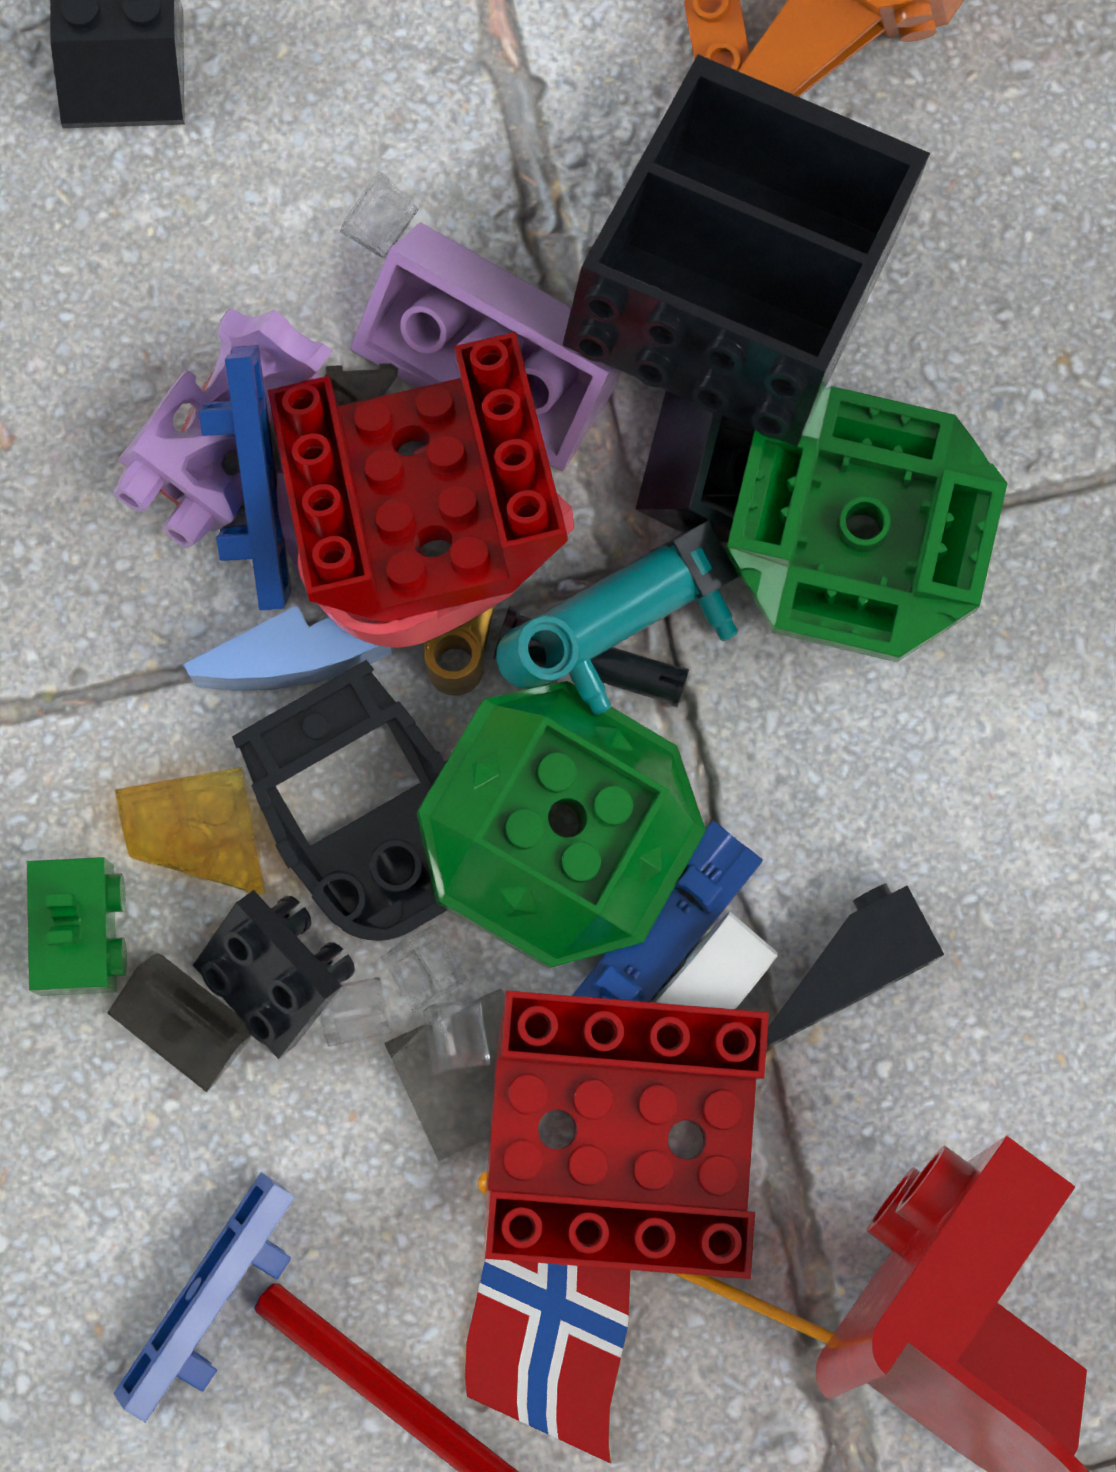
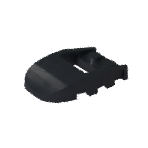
[232,659,447,941]

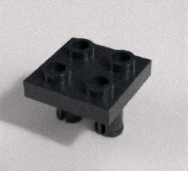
[193,890,355,1059]

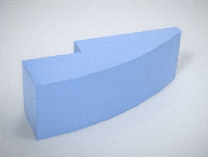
[183,605,393,691]

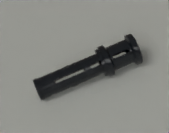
[493,605,689,707]

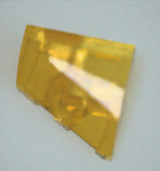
[115,767,266,895]

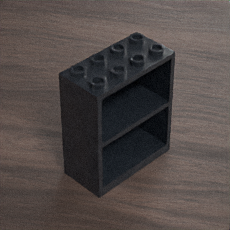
[562,54,930,447]

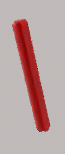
[254,1283,519,1472]

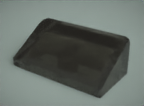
[107,953,252,1092]

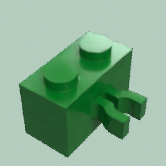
[26,857,127,996]

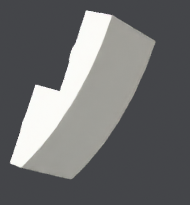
[651,911,778,1009]

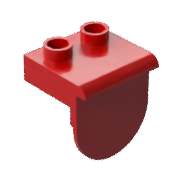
[816,1136,1089,1472]

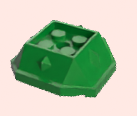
[726,386,1008,662]
[416,681,706,969]

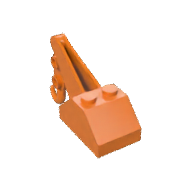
[684,0,964,97]

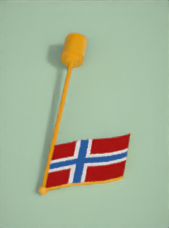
[465,1171,834,1464]

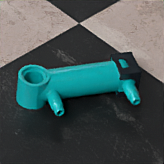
[496,520,739,715]

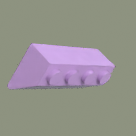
[350,222,622,471]

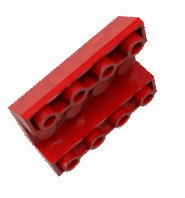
[267,332,568,623]
[484,990,769,1279]

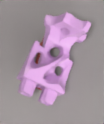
[113,308,332,548]

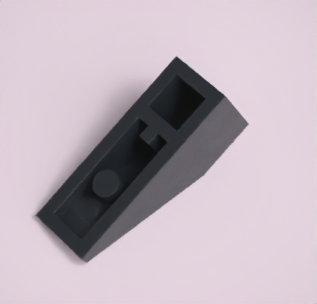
[766,883,944,1048]

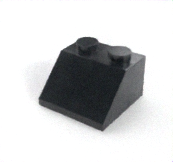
[50,0,185,128]
[635,391,755,543]

